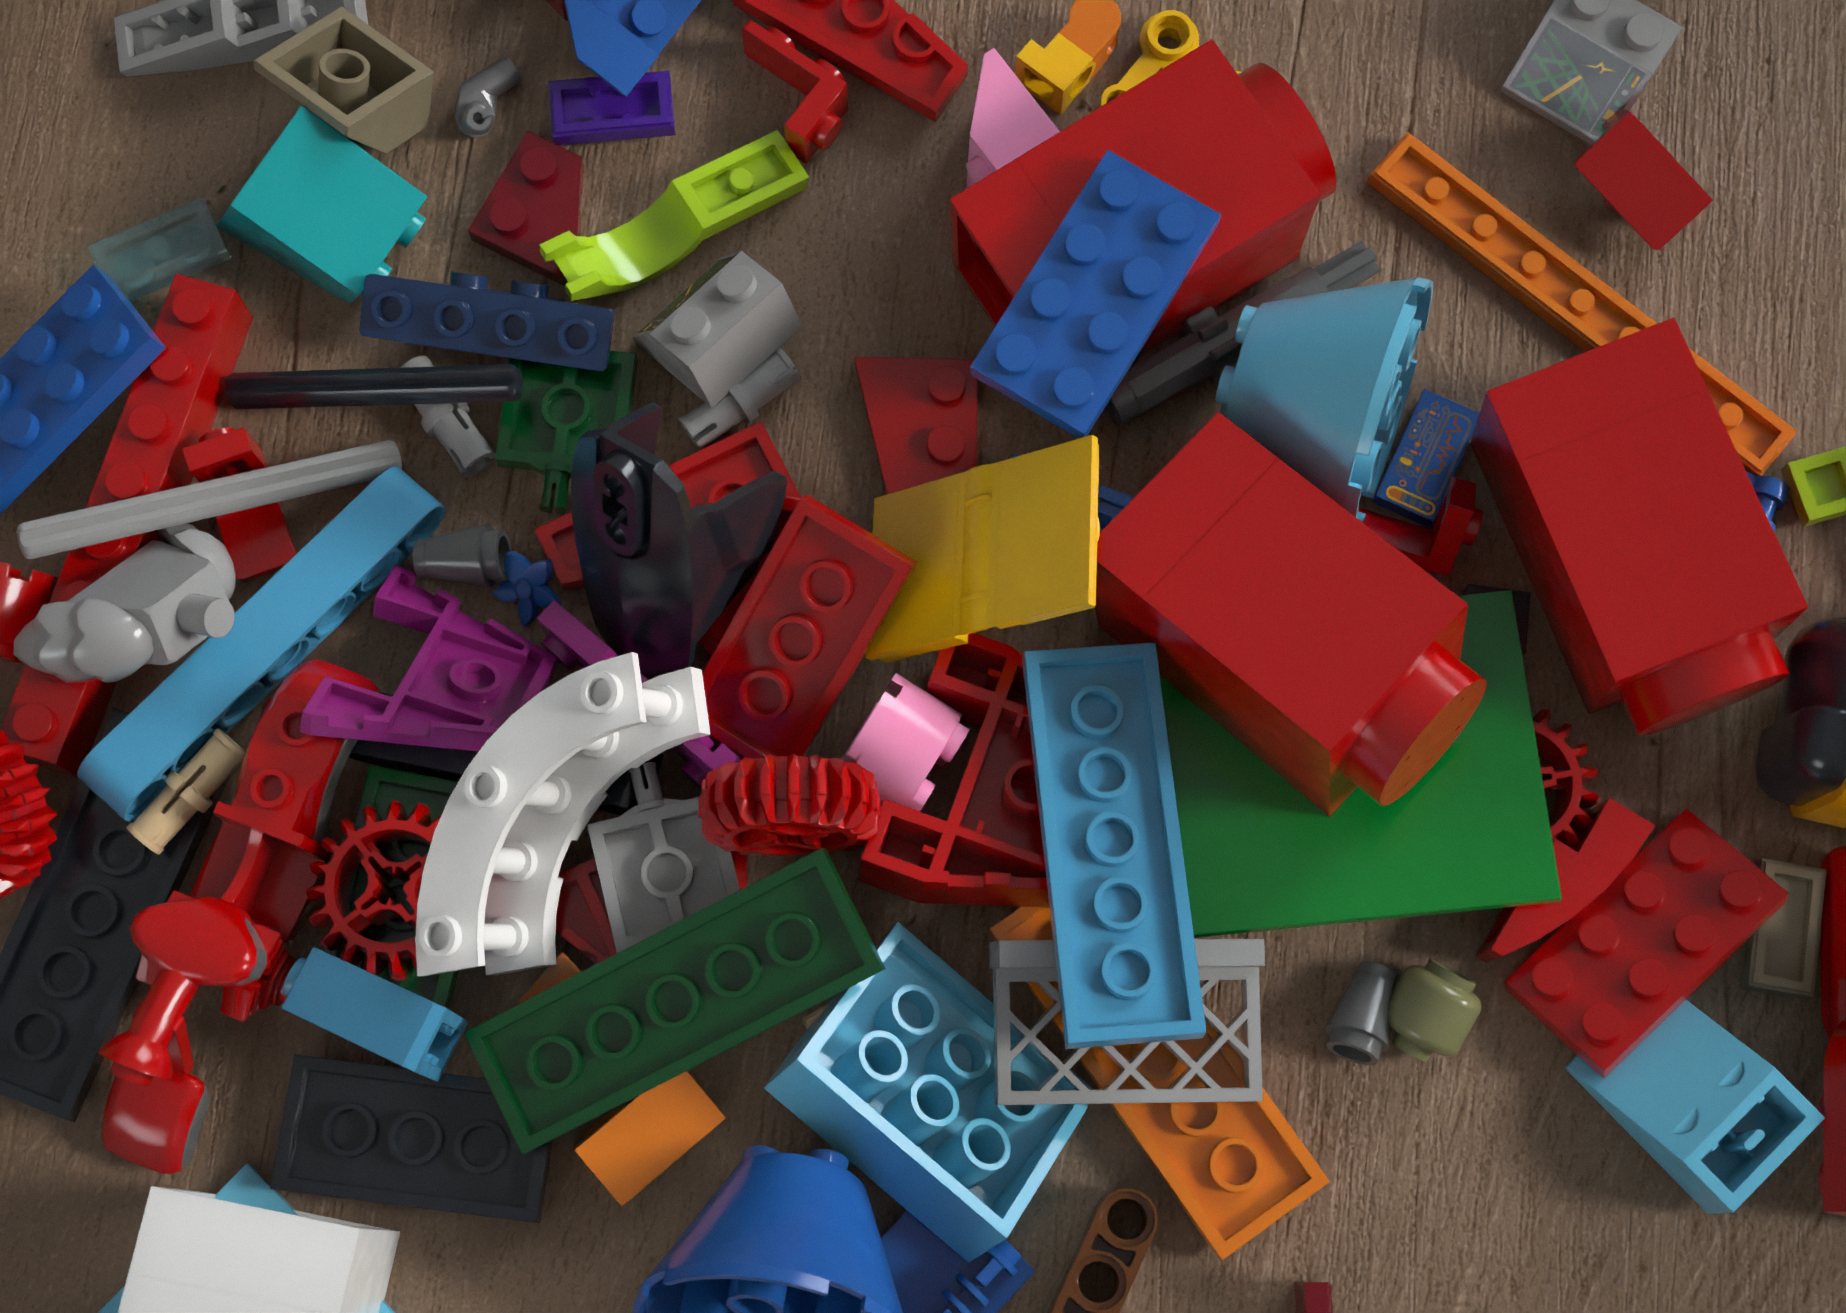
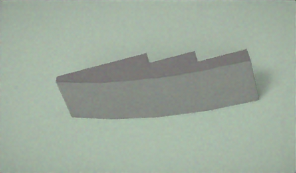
[114,0,368,77]

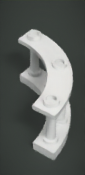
[415,652,710,976]

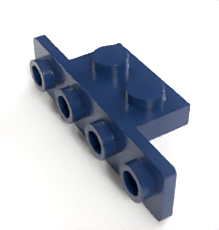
[359,271,615,371]

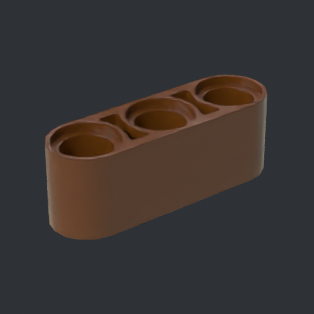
[1047,1188,1158,1313]

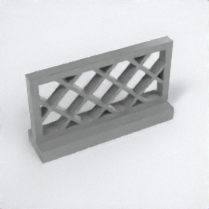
[989,939,1265,1105]

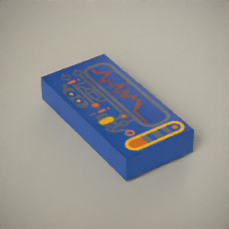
[1372,389,1479,528]

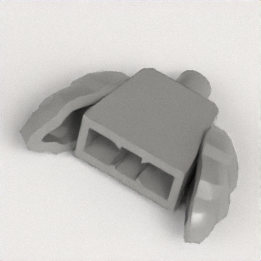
[13,523,236,683]

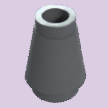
[413,524,512,587]
[1325,961,1397,1065]

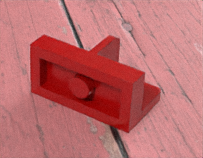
[1574,109,1713,250]

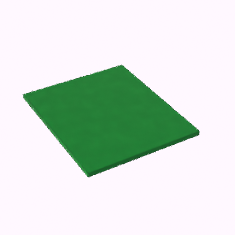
[1160,590,1562,938]

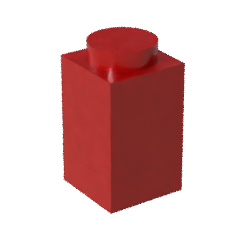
[950,39,1336,360]
[1470,317,1809,736]
[1095,412,1487,816]

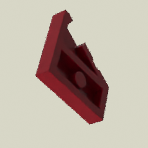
[468,131,584,286]

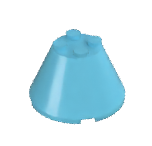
[1215,277,1433,522]

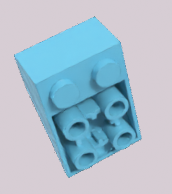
[1564,1000,1825,1214]

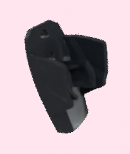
[571,402,787,680]

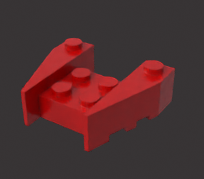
[858,633,1050,908]

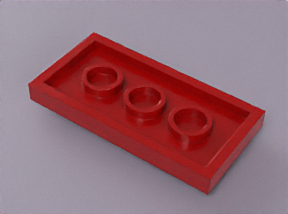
[702,495,918,759]
[1505,808,1789,1079]

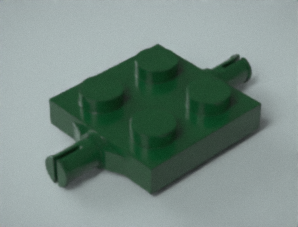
[495,351,638,514]

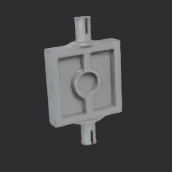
[587,762,740,953]

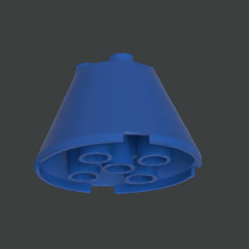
[632,1145,903,1313]

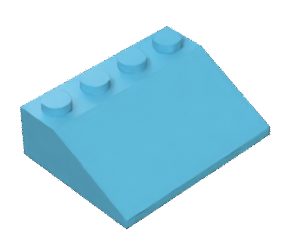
[764,922,1093,1263]

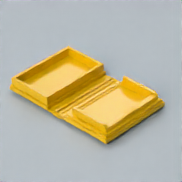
[865,435,1100,663]

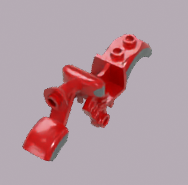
[98,659,379,1174]

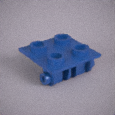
[881,1211,1035,1313]

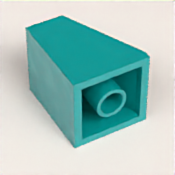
[216,105,428,304]

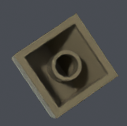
[254,6,434,154]

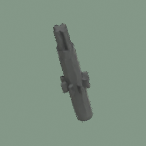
[1104,241,1380,427]

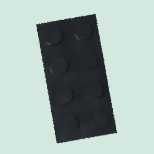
[270,1054,553,1223]

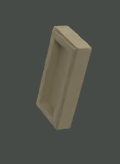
[1741,858,1826,1000]

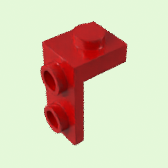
[741,20,848,164]
[182,427,297,583]
[1358,476,1483,576]

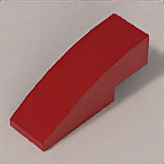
[1476,798,1655,963]

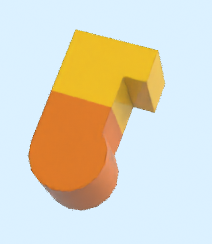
[1014,0,1121,115]

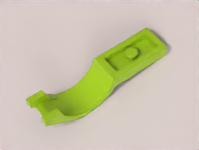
[539,129,810,301]

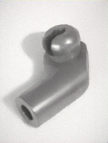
[455,55,522,138]

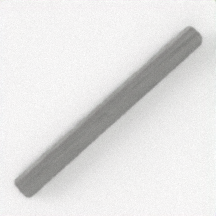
[16,440,402,559]

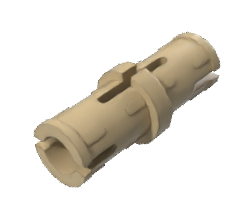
[126,728,246,855]

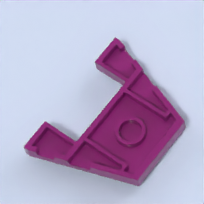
[300,564,558,751]

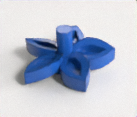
[493,551,562,627]

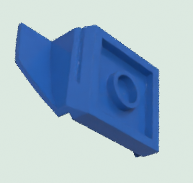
[563,0,702,98]

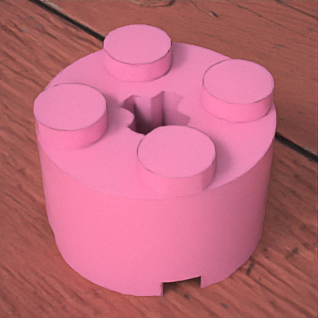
[842,673,970,812]

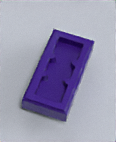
[548,71,676,145]

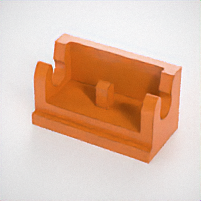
[574,1071,726,1207]

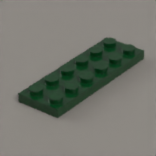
[464,848,886,1155]

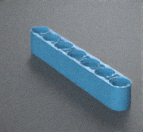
[77,466,446,822]

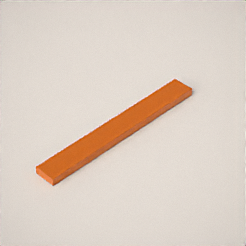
[1367,132,1798,476]

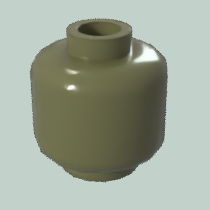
[1388,959,1482,1062]

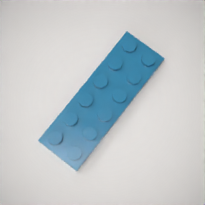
[1022,643,1206,1049]

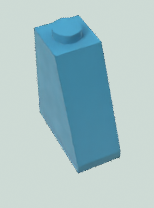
[282,947,469,1082]

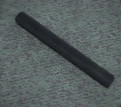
[223,364,523,409]

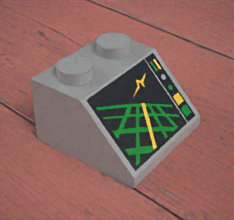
[1500,0,1683,145]
[632,251,803,408]

